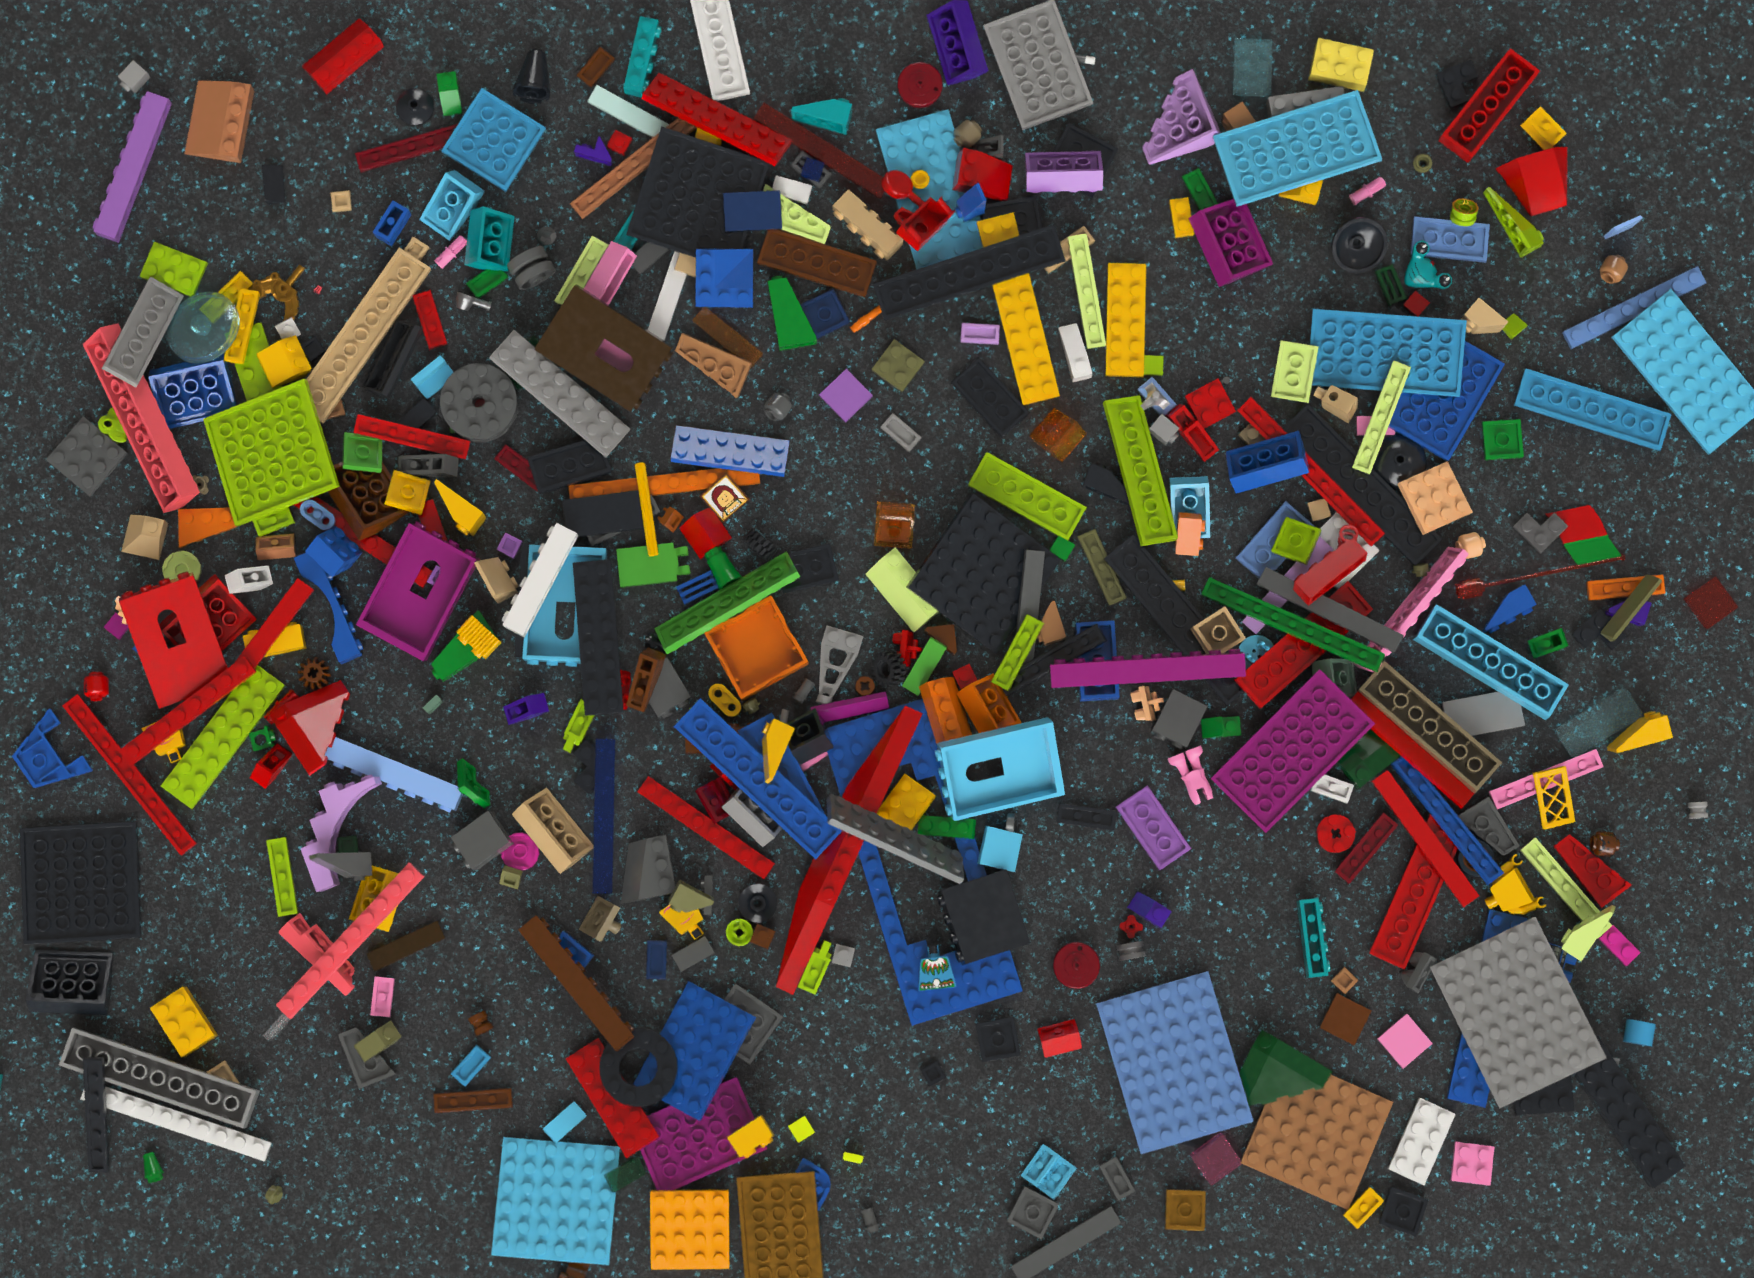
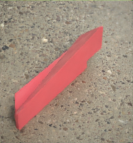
[279,913,355,996]

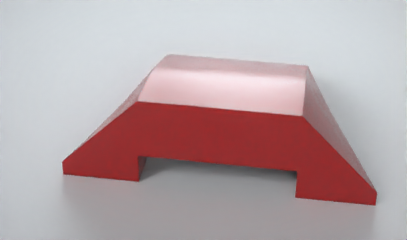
[1495,147,1567,216]

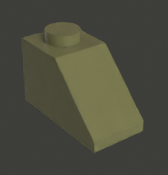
[668,880,714,913]
[354,1021,401,1062]

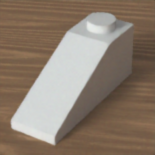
[1058,323,1092,382]

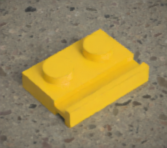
[1520,106,1567,150]

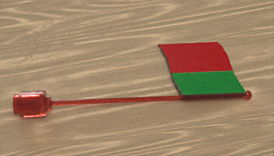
[1455,505,1626,599]

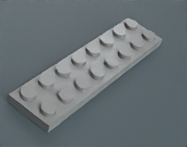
[489,330,630,457]

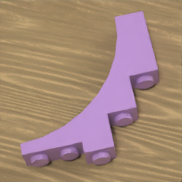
[301,774,382,892]

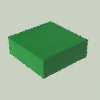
[1050,536,1075,562]

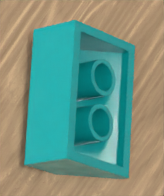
[464,207,515,271]

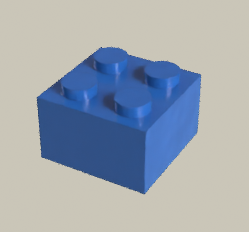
[305,526,363,577]

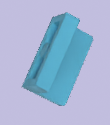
[411,355,454,399]

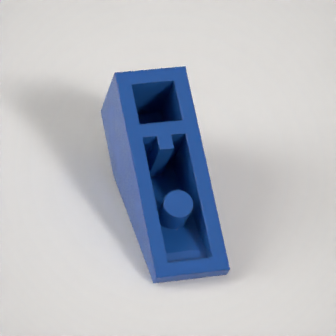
[954,183,986,222]

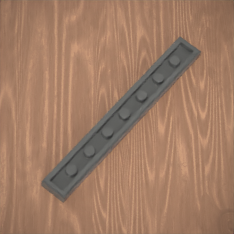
[1257,567,1404,653]

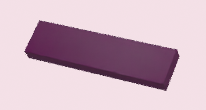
[811,692,889,722]

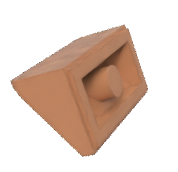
[256,533,296,560]

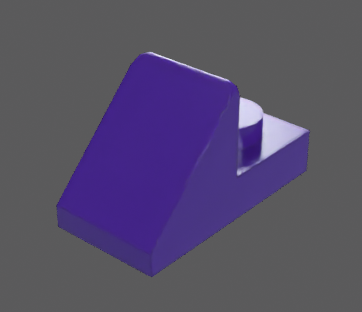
[574,136,613,167]

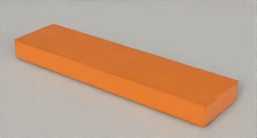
[1586,575,1665,601]

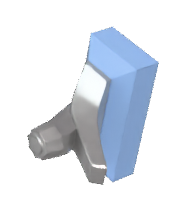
[1137,377,1177,416]

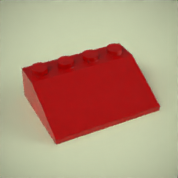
[159,574,257,651]

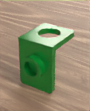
[249,725,276,751]

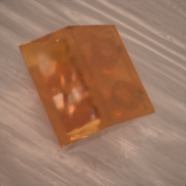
[1029,408,1087,462]

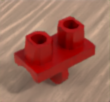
[892,630,923,667]

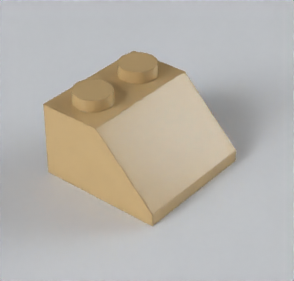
[1460,298,1508,334]

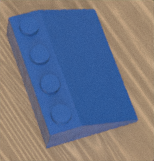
[148,353,237,429]

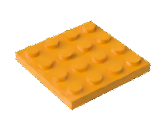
[650,1190,729,1269]

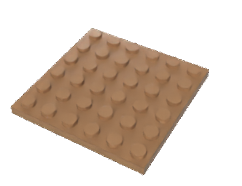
[1240,1075,1393,1210]

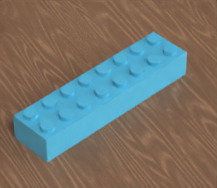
[1413,604,1569,720]

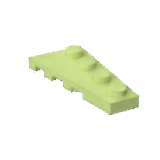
[763,184,831,244]

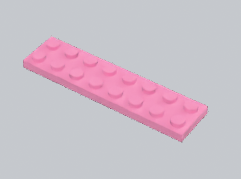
[1354,547,1468,672]

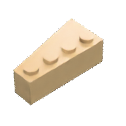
[833,189,903,261]

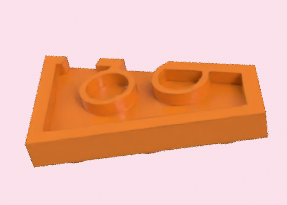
[178,508,237,548]

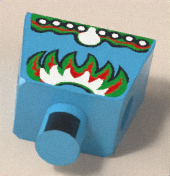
[919,945,956,991]

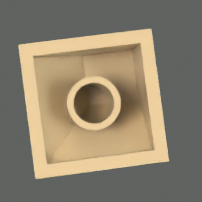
[121,515,168,560]

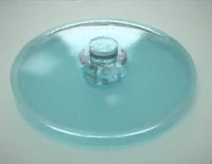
[167,292,240,363]

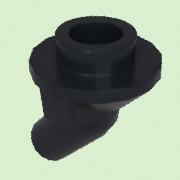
[645,632,666,654]

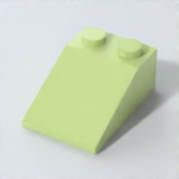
[1561,905,1616,961]

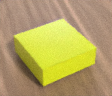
[788,1116,815,1143]
[843,1152,863,1164]

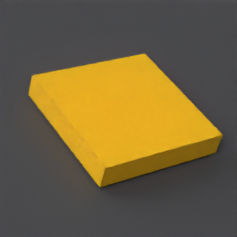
[384,470,431,515]

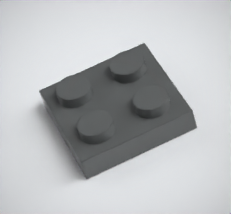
[1007,1186,1059,1239]

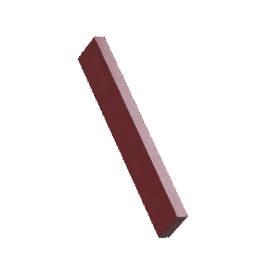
[355,123,459,172]

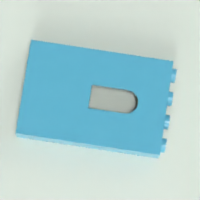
[523,545,607,667]
[935,717,1065,821]

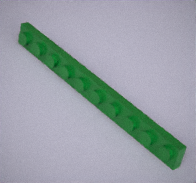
[1201,577,1385,673]

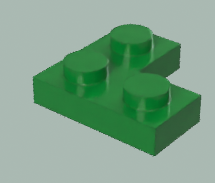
[457,758,490,809]

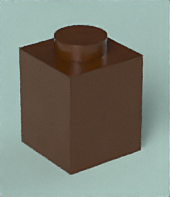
[750,924,776,950]

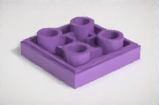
[819,369,873,423]

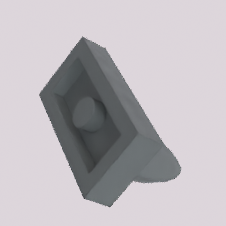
[1400,952,1437,993]

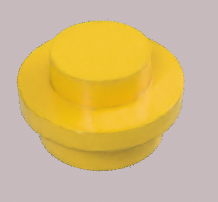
[911,170,930,189]

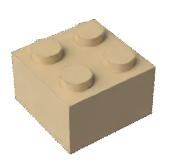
[1190,607,1246,654]

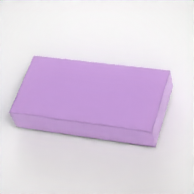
[961,323,1000,345]

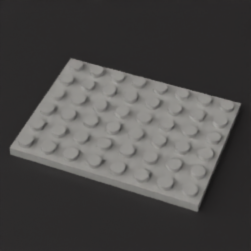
[1430,917,1606,1108]

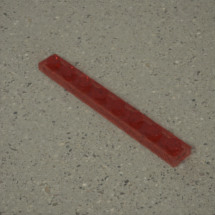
[754,103,885,199]

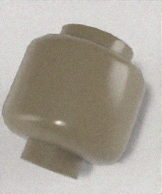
[954,120,982,148]

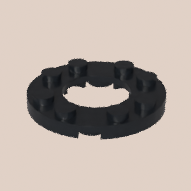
[599,1028,678,1107]

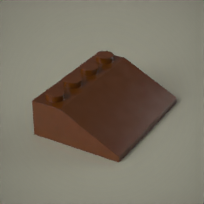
[328,461,409,541]

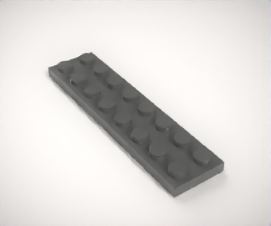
[827,794,964,884]

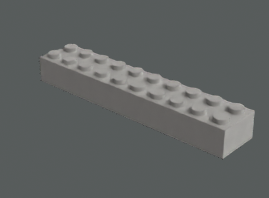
[59,1028,260,1128]

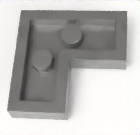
[1513,513,1568,554]

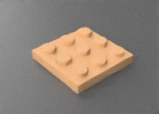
[1397,461,1473,535]

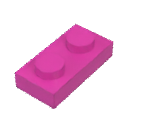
[1598,925,1640,966]

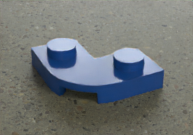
[795,1158,831,1211]

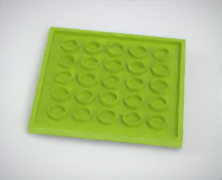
[203,379,340,526]

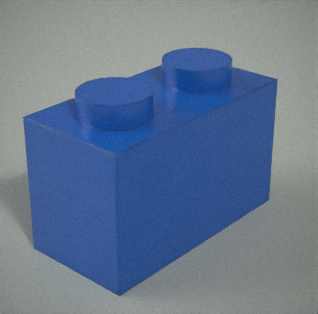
[373,200,411,247]

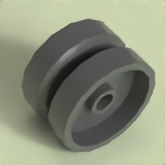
[507,246,556,290]

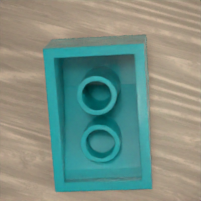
[791,98,852,135]

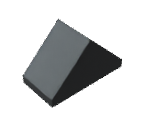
[973,135,1003,161]

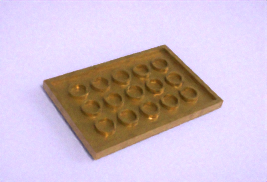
[737,1171,824,1278]

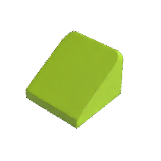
[1502,313,1528,340]

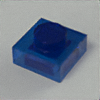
[801,157,825,182]

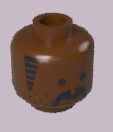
[1590,831,1620,857]

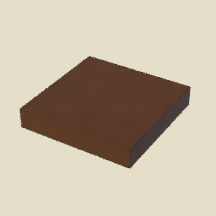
[1319,993,1371,1046]

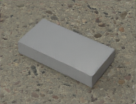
[880,413,922,452]

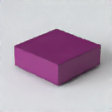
[104,612,129,640]

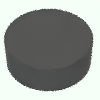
[1006,813,1016,832]

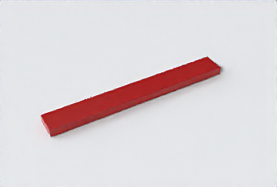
[1351,691,1474,809]
[1371,770,1479,907]

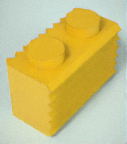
[456,615,501,659]

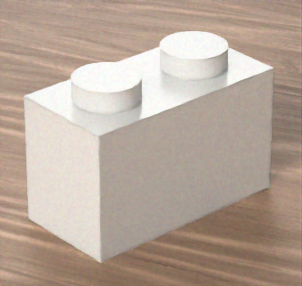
[225,565,273,594]

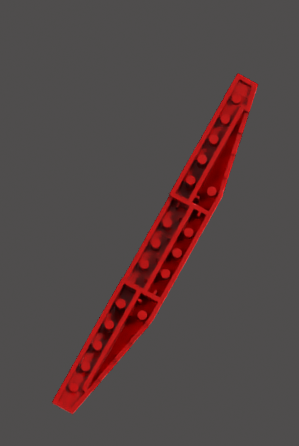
[776,705,923,995]

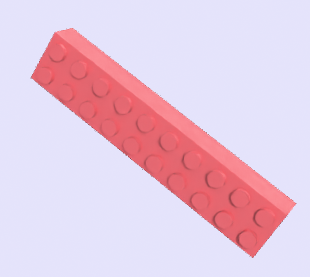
[83,323,200,513]

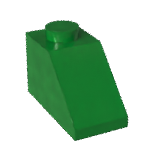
[437,71,463,116]

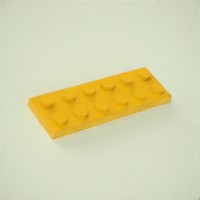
[1105,263,1146,377]

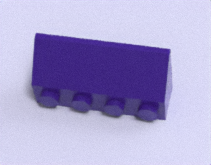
[927,0,988,85]

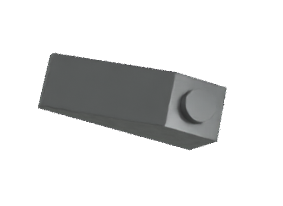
[397,454,459,477]
[309,852,372,881]

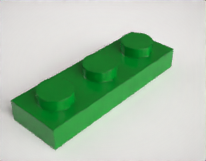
[918,815,976,839]

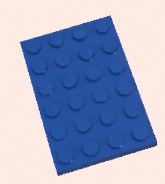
[1388,341,1505,461]
[633,981,756,1121]

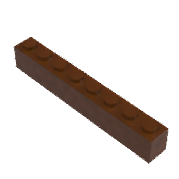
[518,916,634,1052]

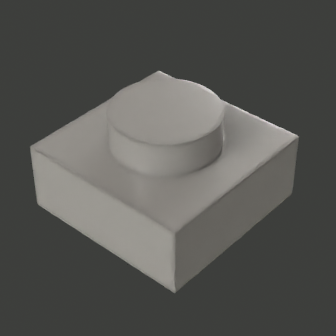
[832,944,855,967]

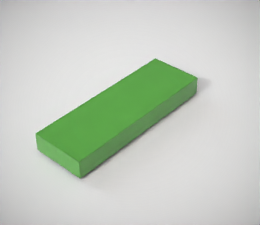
[902,637,948,696]

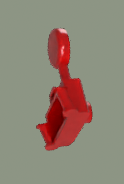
[882,170,956,251]

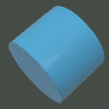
[1623,1019,1656,1047]

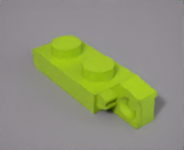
[563,699,595,753]
[797,940,832,994]

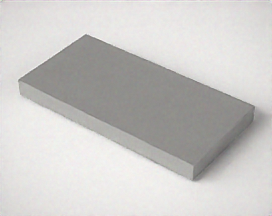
[1441,692,1525,736]

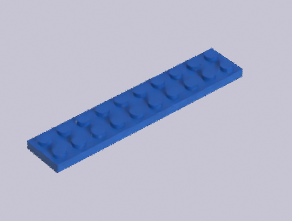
[674,698,842,859]
[1447,909,1527,1108]

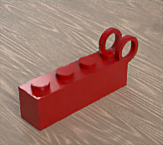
[1293,525,1367,606]

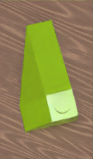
[1483,187,1544,257]

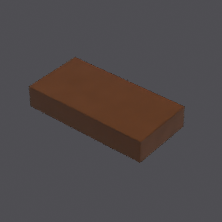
[576,47,615,88]

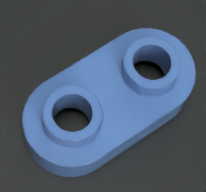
[300,500,336,531]

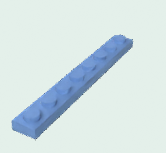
[1562,266,1706,349]

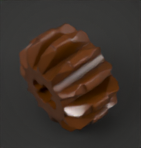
[298,657,331,690]

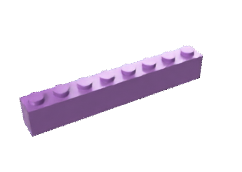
[93,91,172,243]

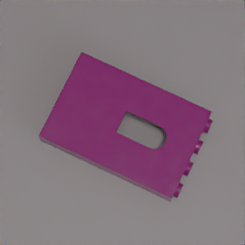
[356,521,480,661]

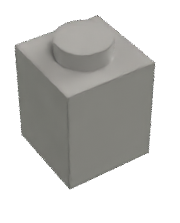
[118,61,150,94]
[1149,414,1179,446]

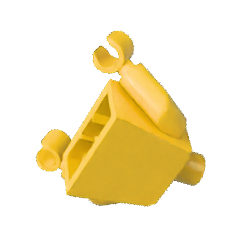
[1485,854,1546,915]

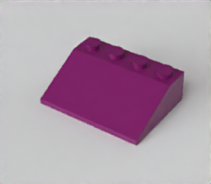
[1188,199,1273,287]

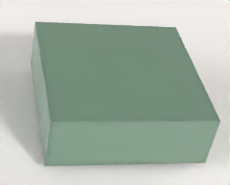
[423,695,443,714]

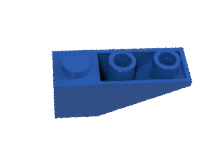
[1482,584,1536,634]

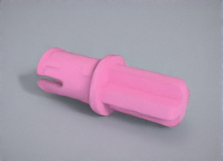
[1349,177,1386,205]
[434,235,467,269]

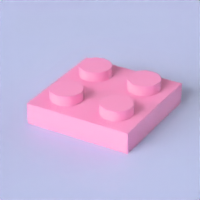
[1450,1142,1494,1186]

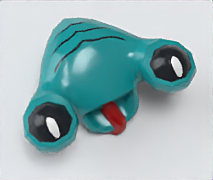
[1404,240,1452,289]

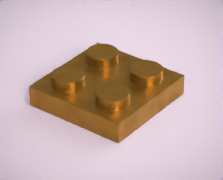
[1165,1190,1206,1231]

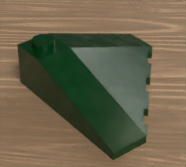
[1336,729,1401,789]
[1239,1030,1333,1109]

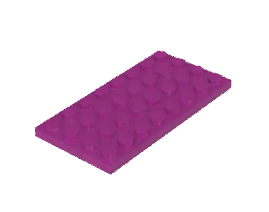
[1211,669,1375,833]

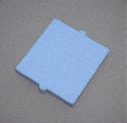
[1604,215,1643,239]

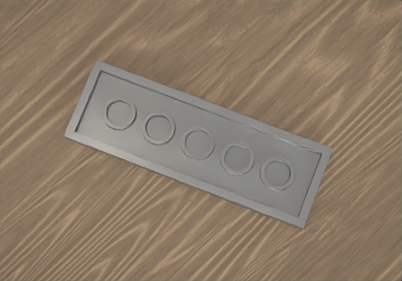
[101,277,184,388]

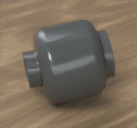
[764,393,792,421]

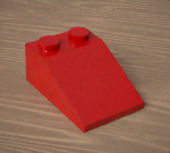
[952,148,1013,201]

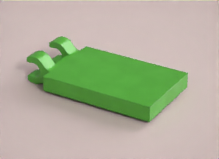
[616,543,690,588]

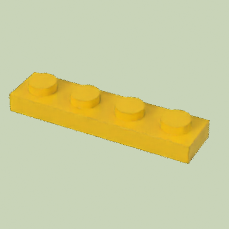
[224,289,260,364]

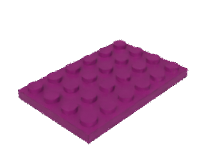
[640,1077,767,1190]

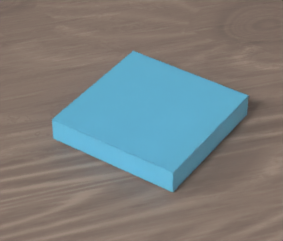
[977,826,1023,872]

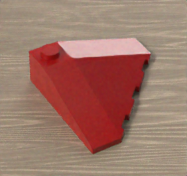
[269,680,350,775]

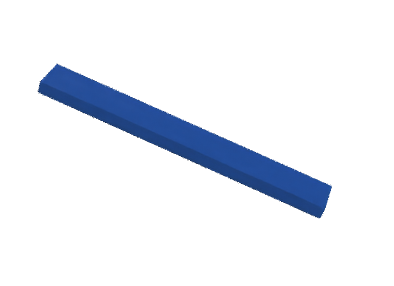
[1391,756,1504,885]

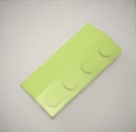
[866,548,939,633]

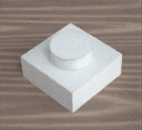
[275,317,301,339]

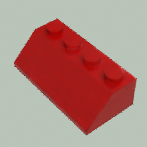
[302,18,384,95]

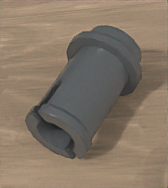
[793,678,815,704]
[861,1207,880,1233]

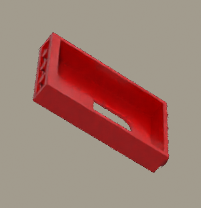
[119,571,228,709]

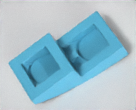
[543,1101,587,1144]

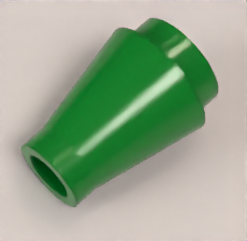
[143,1152,164,1183]

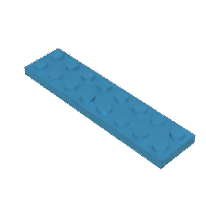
[1514,368,1671,451]

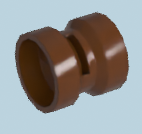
[468,1010,494,1036]

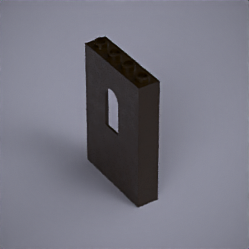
[534,284,674,412]

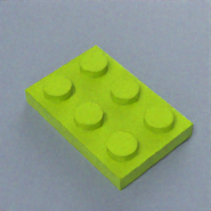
[140,242,208,298]

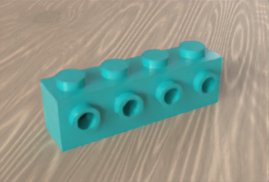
[624,16,662,98]
[1297,898,1330,978]

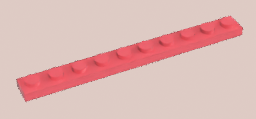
[276,863,425,1019]

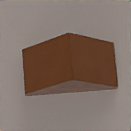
[924,624,957,656]

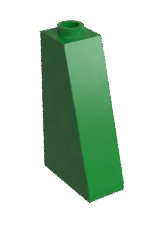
[768,276,817,351]
[431,610,501,682]

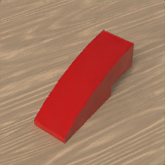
[1165,404,1219,462]

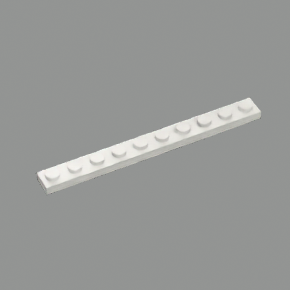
[81,1086,272,1161]

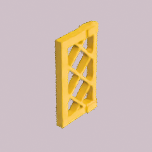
[1533,766,1575,829]

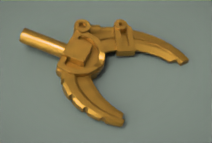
[249,264,305,321]

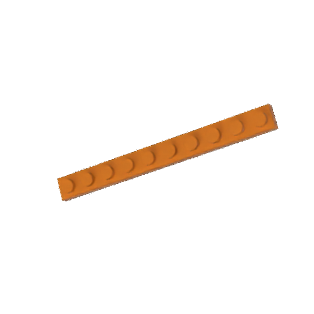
[568,468,760,499]

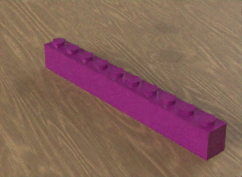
[1050,649,1246,688]

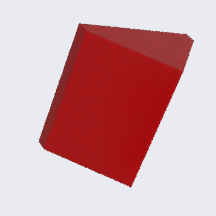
[679,508,732,560]

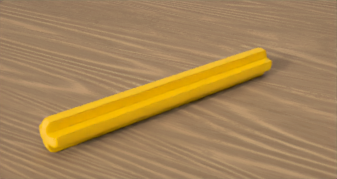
[635,462,658,556]

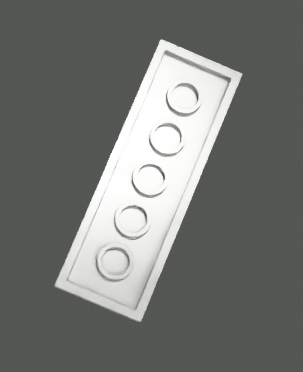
[690,0,750,101]

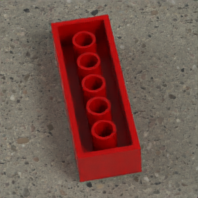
[1438,48,1540,163]

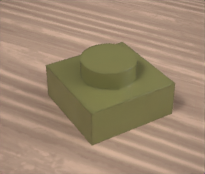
[499,865,523,890]

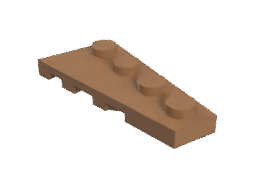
[675,333,752,398]

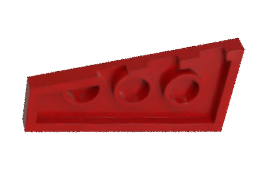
[1553,834,1632,908]

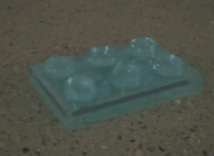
[1233,38,1272,97]

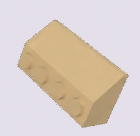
[512,788,595,874]

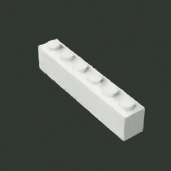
[502,523,578,638]

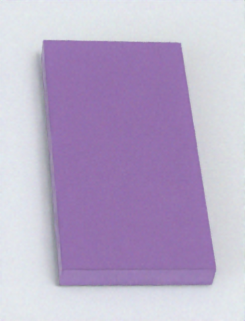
[1116,785,1191,871]

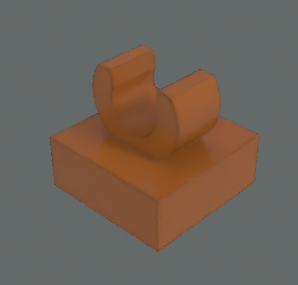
[657,507,684,533]

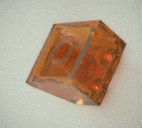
[874,501,915,548]

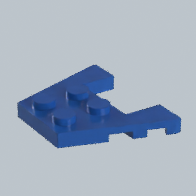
[12,708,93,788]

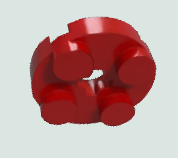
[1316,814,1355,853]

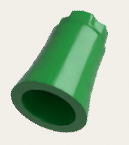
[704,547,742,590]

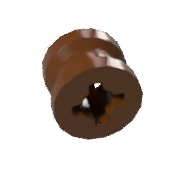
[855,676,875,696]

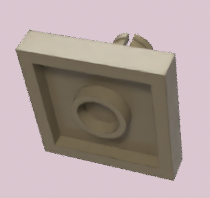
[579,896,621,942]

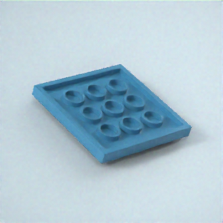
[441,88,546,192]

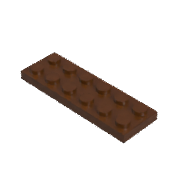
[757,229,877,298]

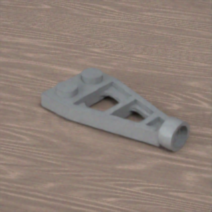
[816,626,863,705]

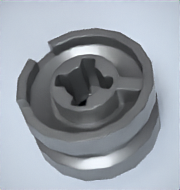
[1116,941,1146,961]

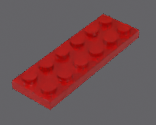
[566,1038,660,1158]

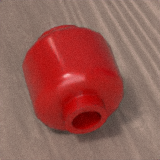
[83,672,109,701]

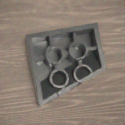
[621,835,676,904]

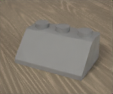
[722,787,782,847]

